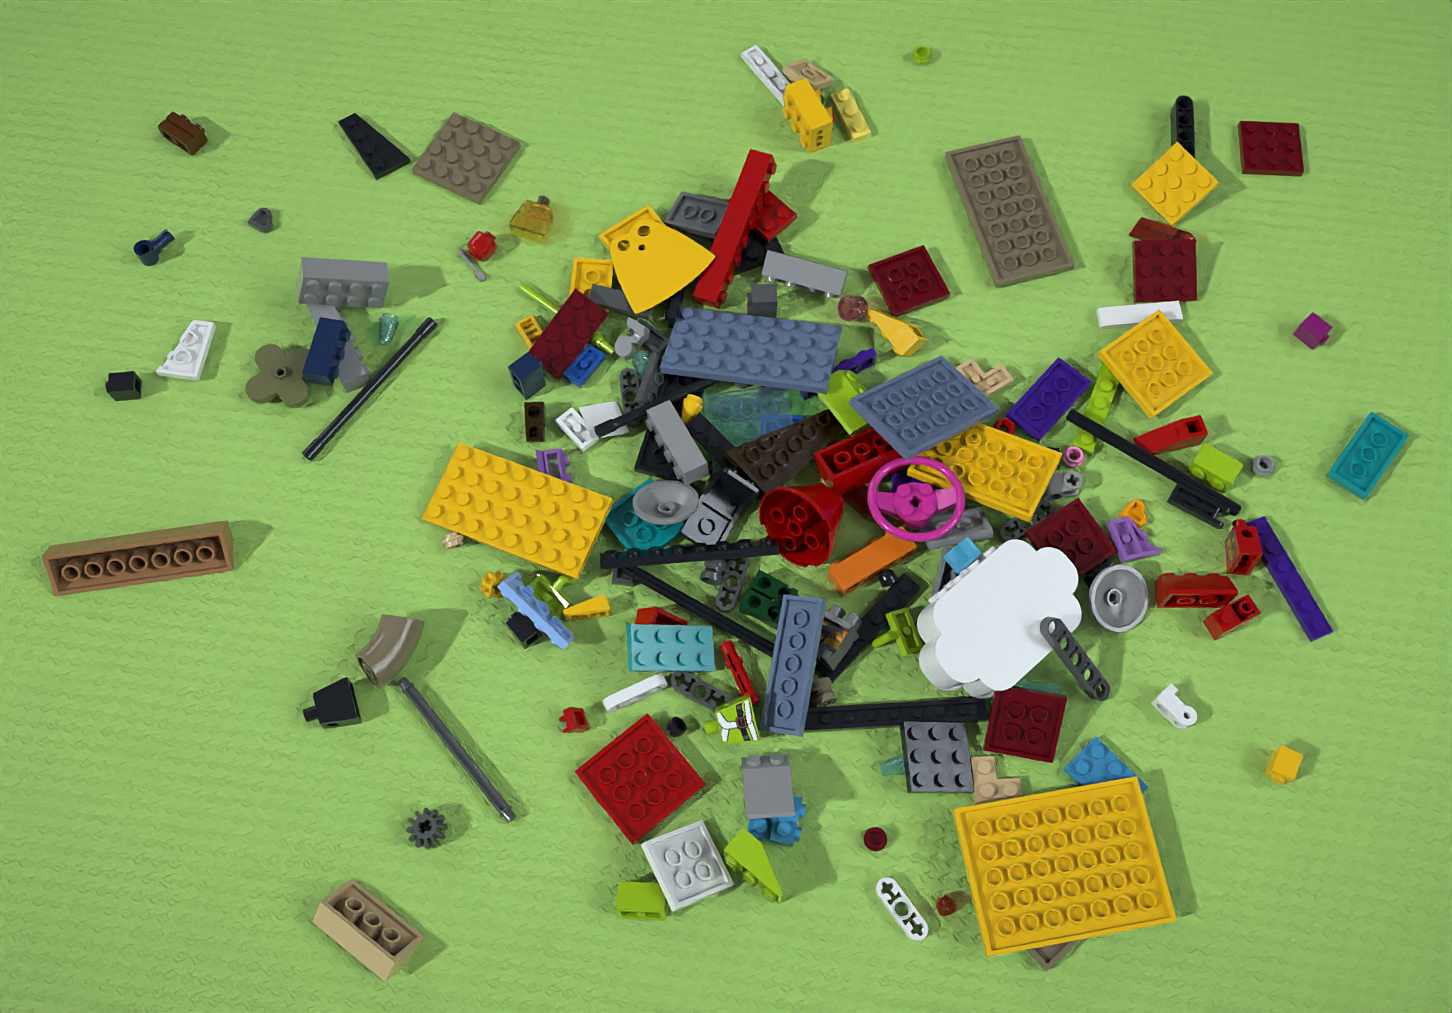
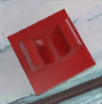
[559,707,589,733]

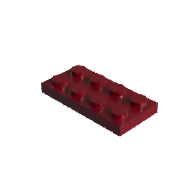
[528,288,609,381]

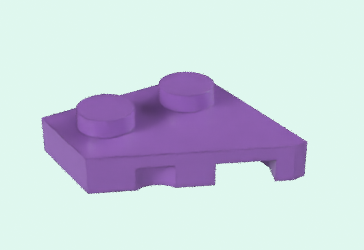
[1106,517,1162,563]

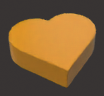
[1119,499,1147,529]

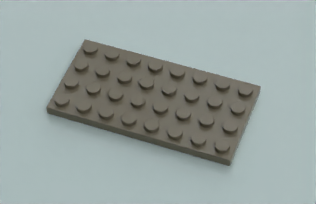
[945,135,1074,288]

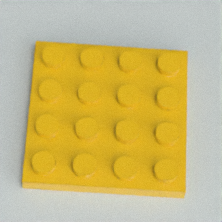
[1097,309,1213,419]

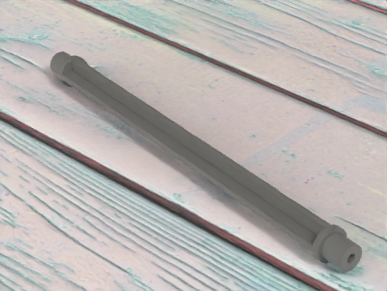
[398,677,516,823]

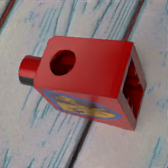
[1225,519,1263,575]

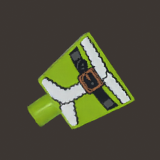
[704,694,760,743]

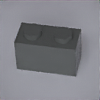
[747,283,777,318]

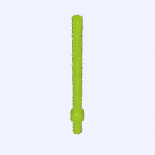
[519,283,616,355]

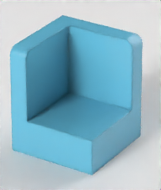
[943,537,982,574]

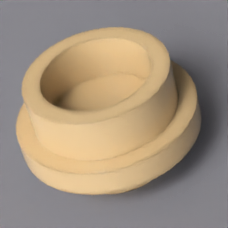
[442,532,464,550]

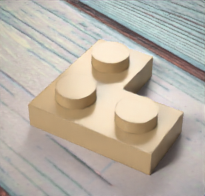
[955,358,1014,398]
[970,756,1022,805]

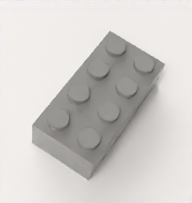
[296,257,389,308]

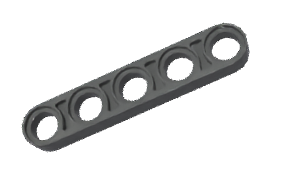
[1040,616,1110,701]

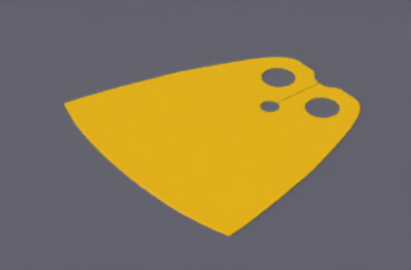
[610,219,716,314]

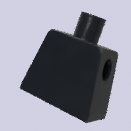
[303,677,362,729]

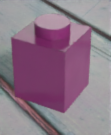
[1293,312,1333,350]

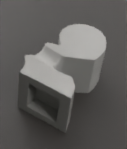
[615,316,651,359]

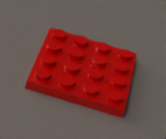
[574,713,706,846]

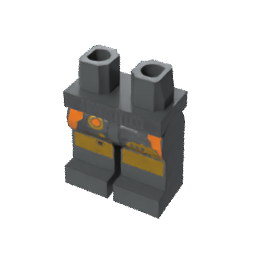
[816,604,862,671]

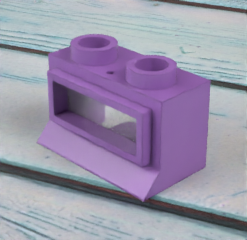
[536,448,572,483]

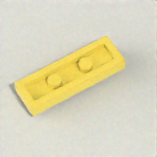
[830,88,871,143]

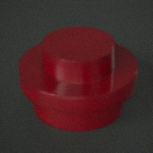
[863,827,887,852]

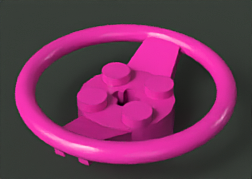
[867,456,965,542]

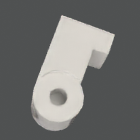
[1150,683,1197,729]

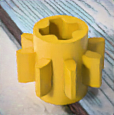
[479,571,505,599]

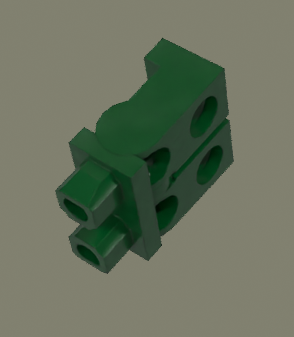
[739,569,799,630]

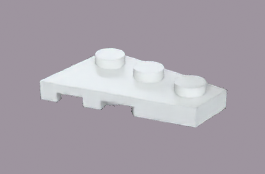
[156,320,216,381]

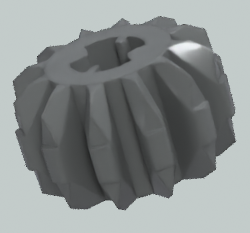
[406,808,448,850]

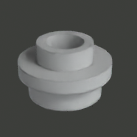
[1252,455,1274,476]

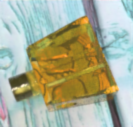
[509,195,554,245]

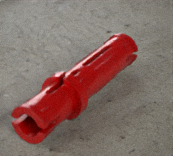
[719,640,760,706]

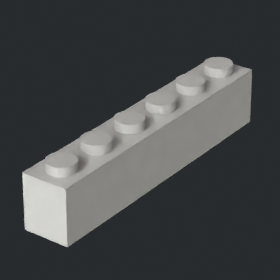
[306,304,371,393]

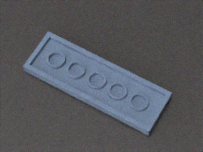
[759,594,827,737]

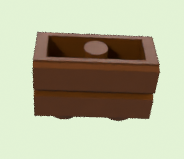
[158,112,208,156]

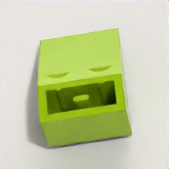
[724,827,783,904]

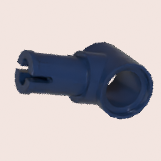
[134,229,175,266]

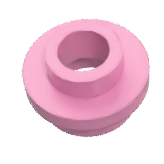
[1062,446,1084,468]

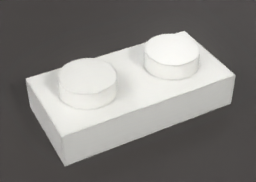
[556,408,600,452]

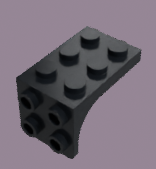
[678,468,761,545]

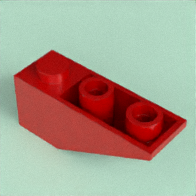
[1133,415,1208,455]

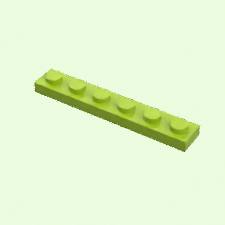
[1072,341,1119,456]

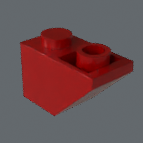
[1203,594,1261,641]

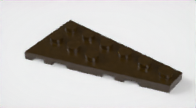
[722,409,844,497]

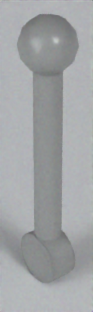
[458,249,486,282]

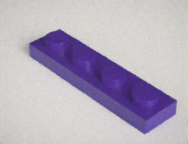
[800,347,877,401]

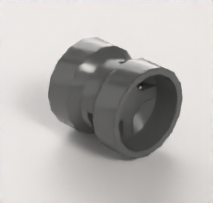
[700,559,727,586]

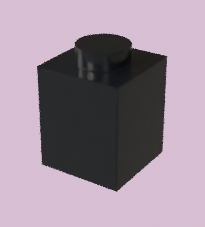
[105,371,142,401]
[506,611,543,649]

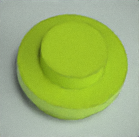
[912,45,931,64]

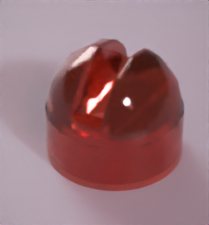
[935,894,957,916]

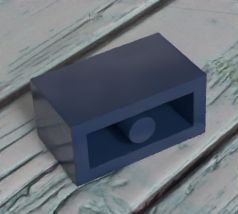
[508,352,546,400]

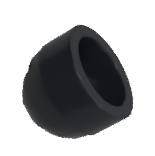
[879,569,898,588]
[666,716,687,737]

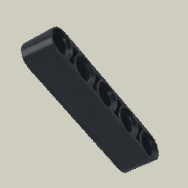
[1170,95,1195,158]

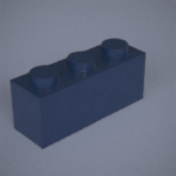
[302,317,351,386]

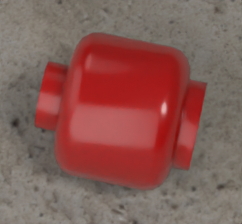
[467,231,497,261]

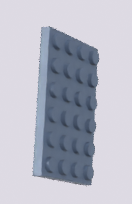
[849,355,999,461]

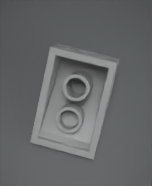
[741,753,795,819]

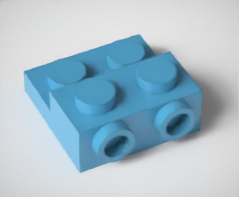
[748,796,806,847]

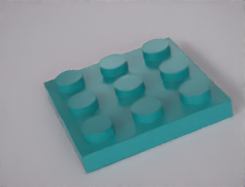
[604,477,685,550]

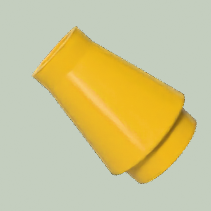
[681,394,704,425]

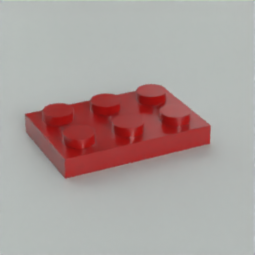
[727,190,797,243]

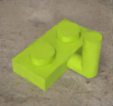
[530,574,576,620]
[872,607,923,657]

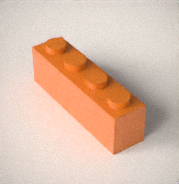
[827,526,917,598]

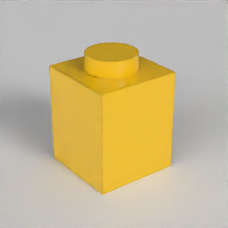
[1264,745,1304,785]

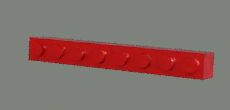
[693,149,777,309]

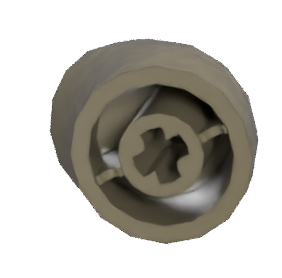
[355,614,425,689]

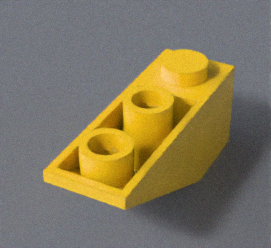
[866,308,928,357]

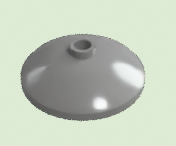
[633,480,699,525]
[1089,564,1148,632]

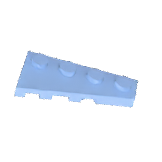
[497,571,575,650]

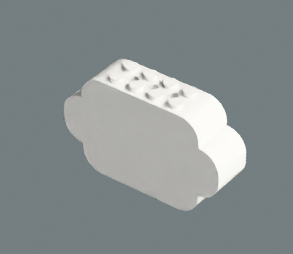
[917,539,1081,699]

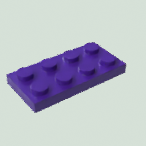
[1005,357,1092,442]

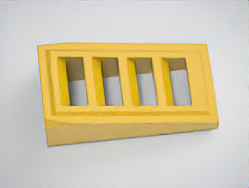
[514,315,543,350]
[563,594,612,621]

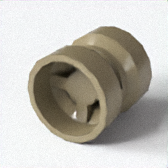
[811,677,838,707]

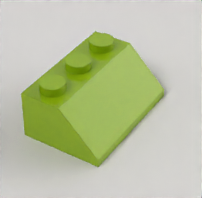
[817,370,873,435]

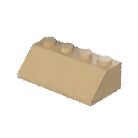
[312,879,424,982]

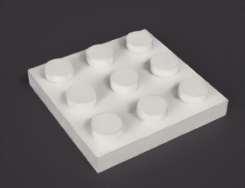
[641,820,734,912]

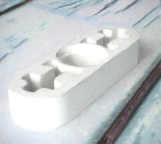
[603,673,668,713]
[875,877,928,941]

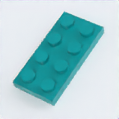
[1326,411,1409,501]
[626,624,715,672]

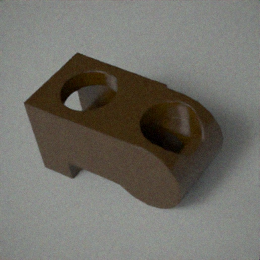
[524,402,546,443]

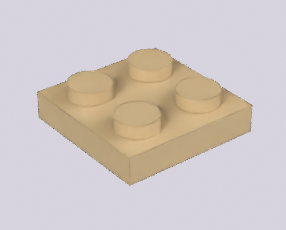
[782,59,834,90]

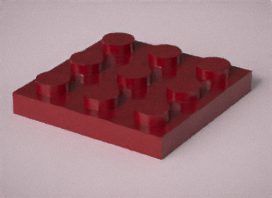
[1238,121,1304,177]
[1132,239,1197,303]
[868,245,950,317]
[1024,497,1117,577]
[983,686,1067,763]

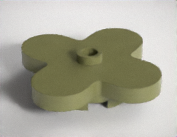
[245,344,310,408]

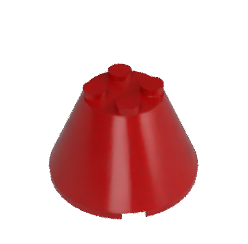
[759,483,845,568]

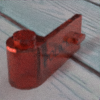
[1129,217,1197,243]

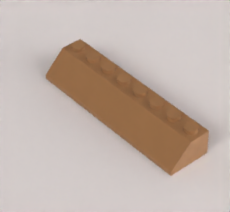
[42,520,234,596]

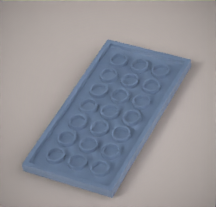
[660,307,842,394]

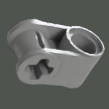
[1042,471,1083,501]

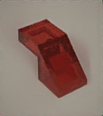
[841,485,887,523]

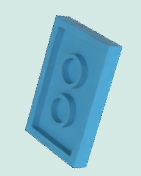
[1063,736,1148,793]

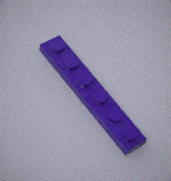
[1246,516,1333,642]

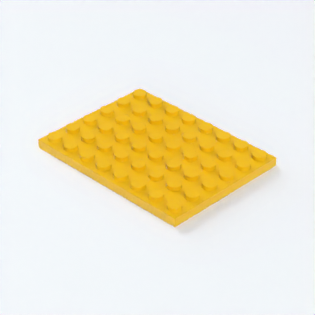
[952,776,1177,957]

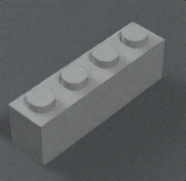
[762,250,848,298]
[645,400,709,485]

